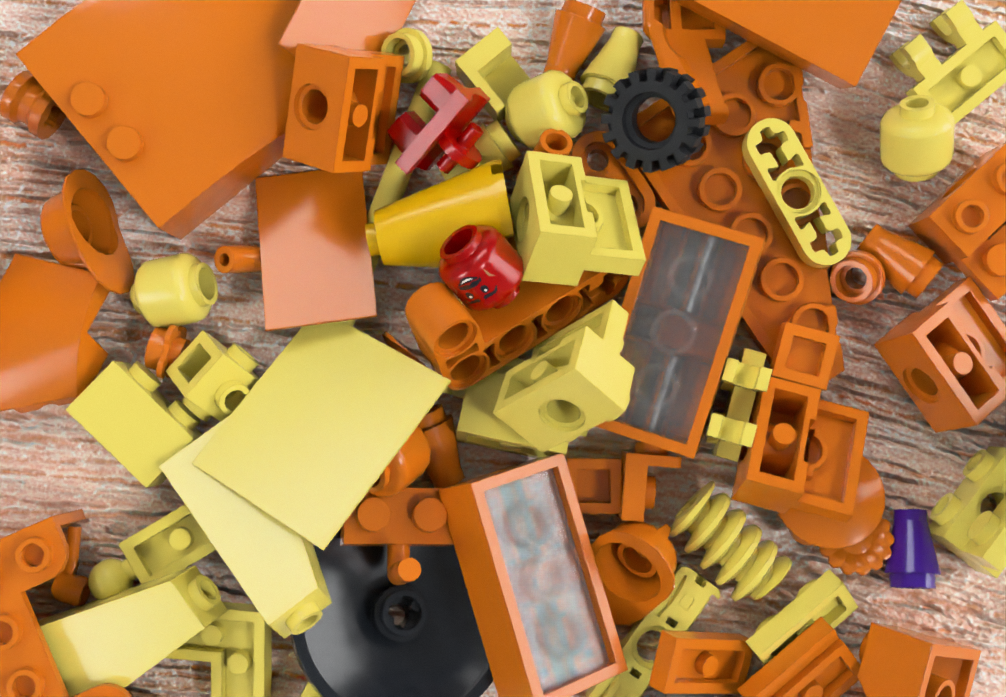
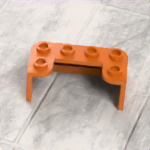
[0,509,132,697]

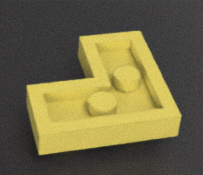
[165,602,272,697]

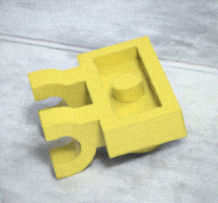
[889,0,1006,124]
[706,348,773,462]

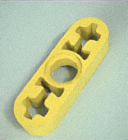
[742,118,852,268]

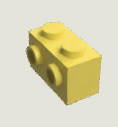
[65,361,203,488]

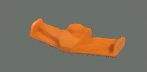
[642,0,729,125]

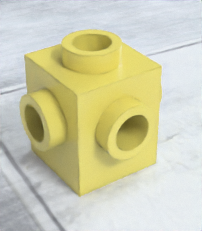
[166,330,260,422]

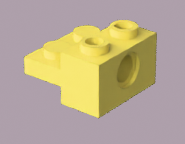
[510,150,646,286]
[493,300,635,453]
[929,446,1006,578]

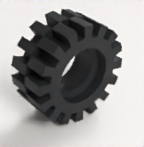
[601,67,711,173]

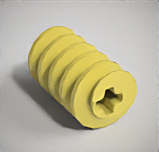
[669,481,792,602]

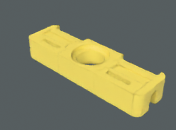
[585,563,720,697]

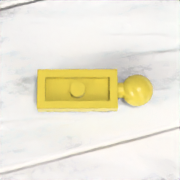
[88,504,216,600]

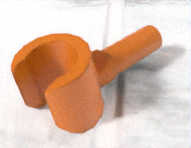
[51,526,90,606]

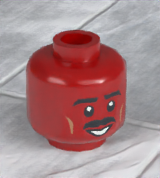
[439,224,524,311]

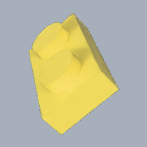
[745,569,858,665]

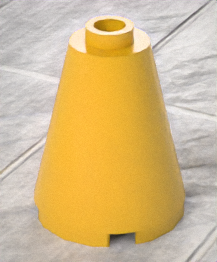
[365,160,517,268]

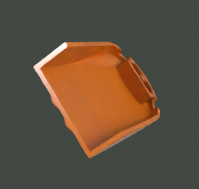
[16,0,300,240]

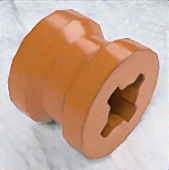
[0,70,66,140]

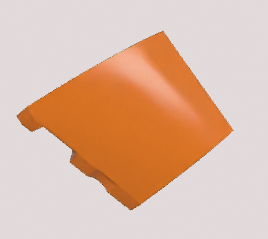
[0,254,110,413]

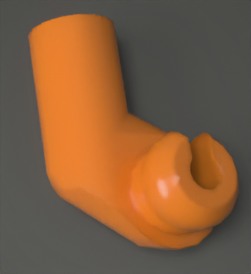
[214,245,261,273]

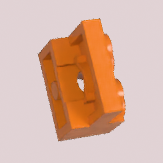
[282,43,405,173]
[908,142,1006,301]
[873,276,1006,433]
[731,377,869,522]

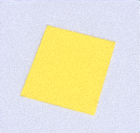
[191,321,451,551]

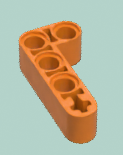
[405,270,629,391]

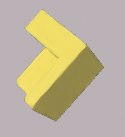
[455,27,530,122]

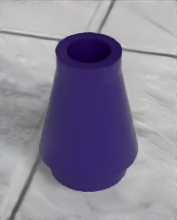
[884,509,941,589]

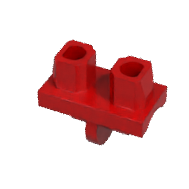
[387,73,490,174]

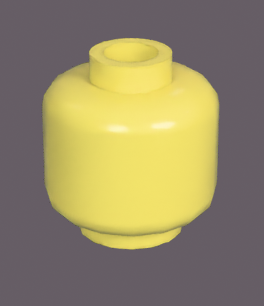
[505,70,588,149]
[880,95,955,182]
[130,253,218,328]

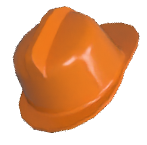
[40,169,135,294]
[574,521,677,625]

